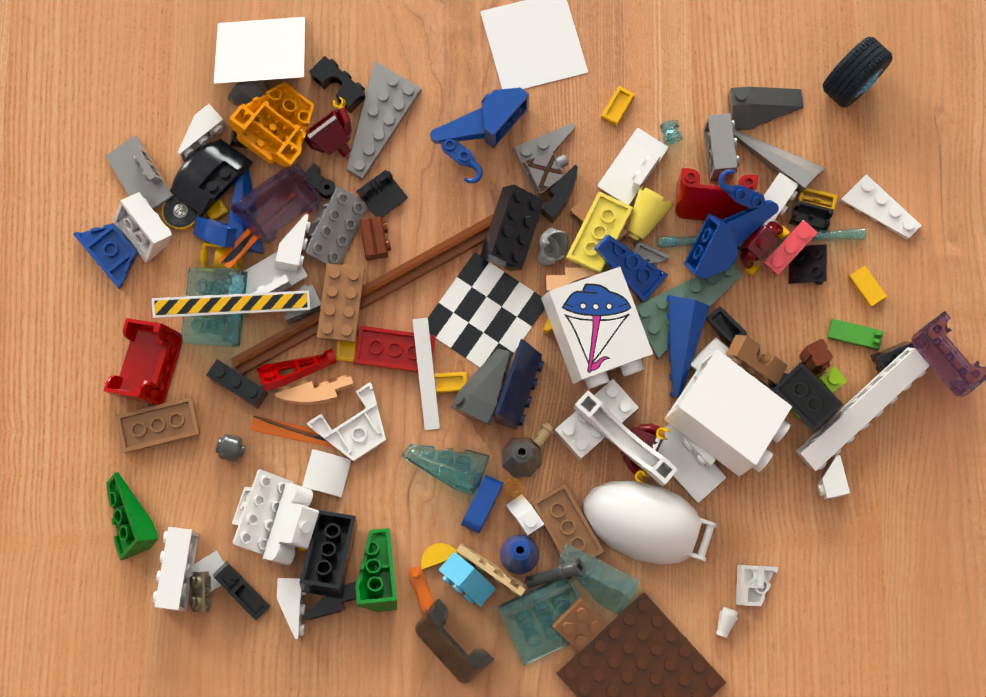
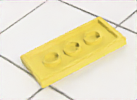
[566,192,633,274]

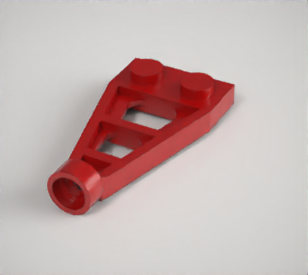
[257,349,337,391]

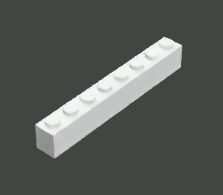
[795,347,930,471]

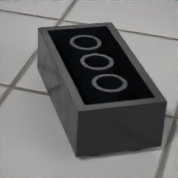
[480,185,545,271]
[299,510,357,598]

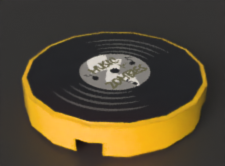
[162,195,200,230]

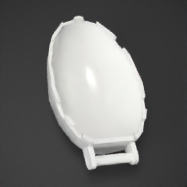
[583,480,717,565]

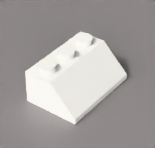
[113,192,172,263]

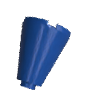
[500,535,539,574]

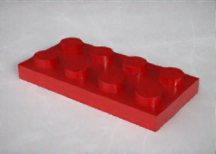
[354,326,436,373]

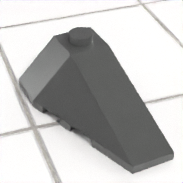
[728,87,804,131]
[451,348,512,425]

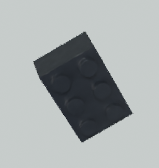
[773,362,843,432]

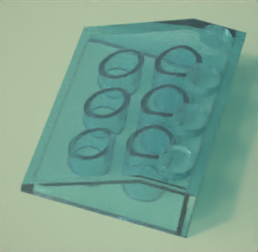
[181,267,248,348]
[497,577,581,666]

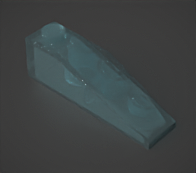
[402,444,489,495]
[558,543,641,615]

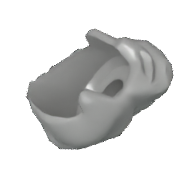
[537,228,568,266]

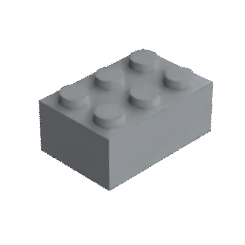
[703,114,740,181]

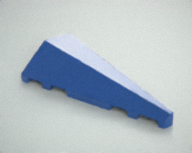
[227,168,264,254]
[667,295,710,398]

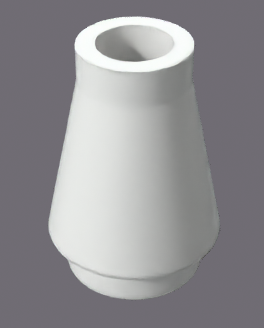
[716,606,738,638]

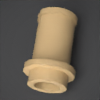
[531,422,555,447]

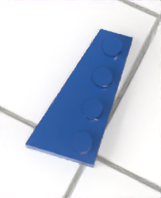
[594,235,668,302]

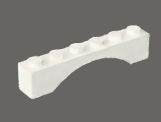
[573,390,678,486]

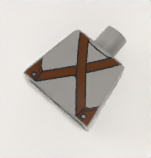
[520,152,568,195]

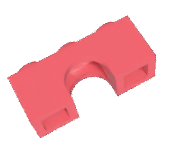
[764,220,818,276]

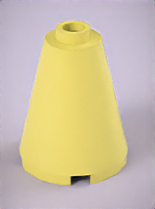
[627,186,674,241]

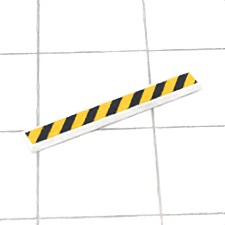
[152,291,310,318]

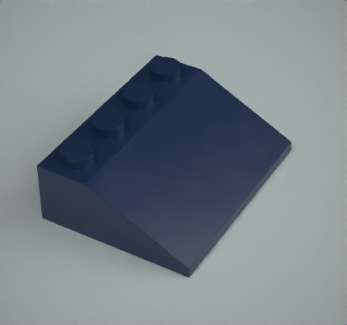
[495,339,544,430]

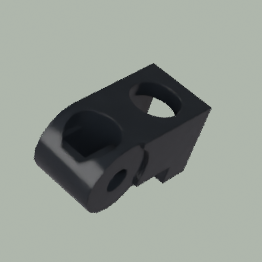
[302,163,336,199]

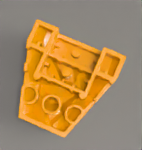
[228,82,314,167]

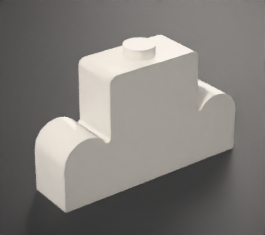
[262,483,319,565]

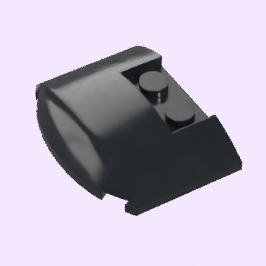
[170,139,253,216]

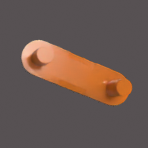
[409,567,436,614]

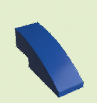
[193,215,237,247]

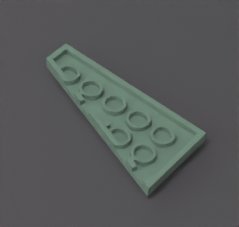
[635,263,742,359]

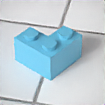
[439,552,496,607]

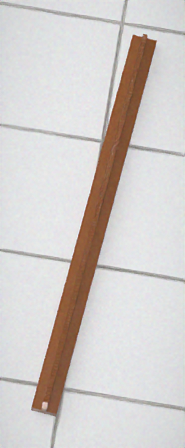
[231,214,494,375]

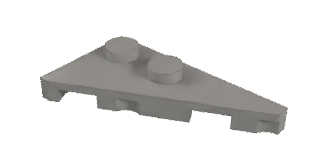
[514,123,575,181]

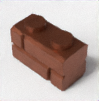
[359,217,391,261]
[799,339,833,375]

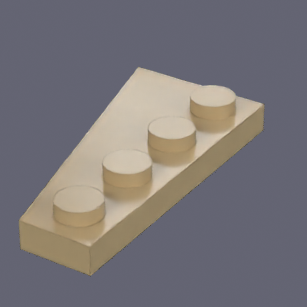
[456,543,528,596]

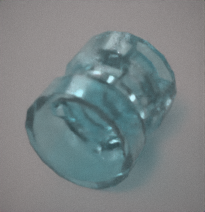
[660,120,683,145]

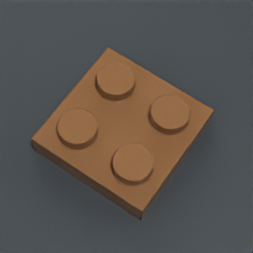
[552,597,608,652]

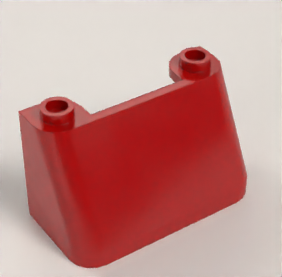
[675,168,758,221]
[103,318,183,405]

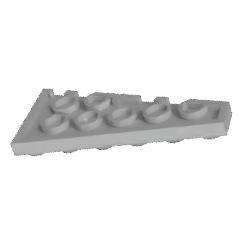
[347,61,422,180]

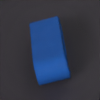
[461,474,504,534]

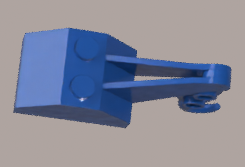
[430,87,529,184]
[684,169,779,279]

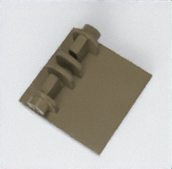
[190,571,211,613]

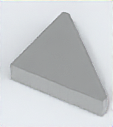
[633,241,670,265]

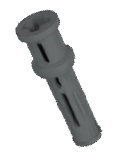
[525,558,584,589]

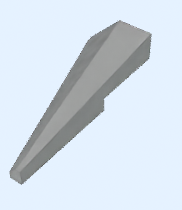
[733,130,825,192]

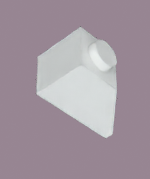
[817,455,850,501]
[506,494,544,537]

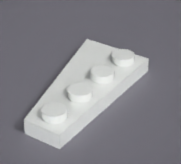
[839,174,922,240]

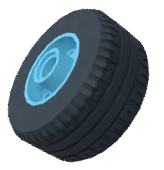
[823,37,893,108]

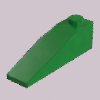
[106,472,158,560]
[355,528,397,612]

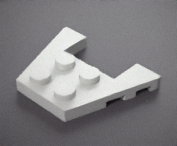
[307,382,386,462]

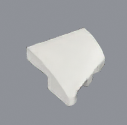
[736,565,778,606]

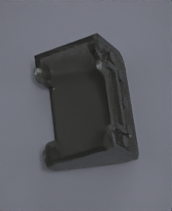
[415,599,494,683]

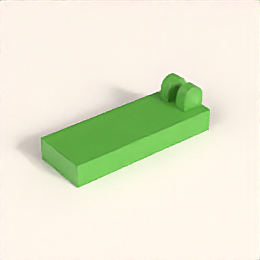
[827,319,883,351]

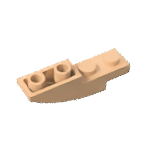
[275,375,355,405]

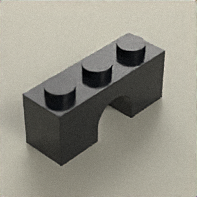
[309,56,365,113]
[206,359,269,409]

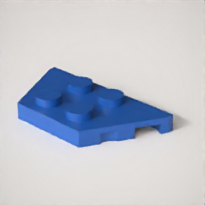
[73,223,138,289]

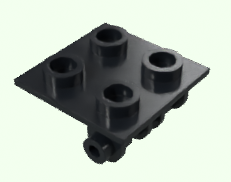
[356,170,408,217]
[789,244,827,285]

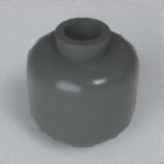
[216,434,246,462]

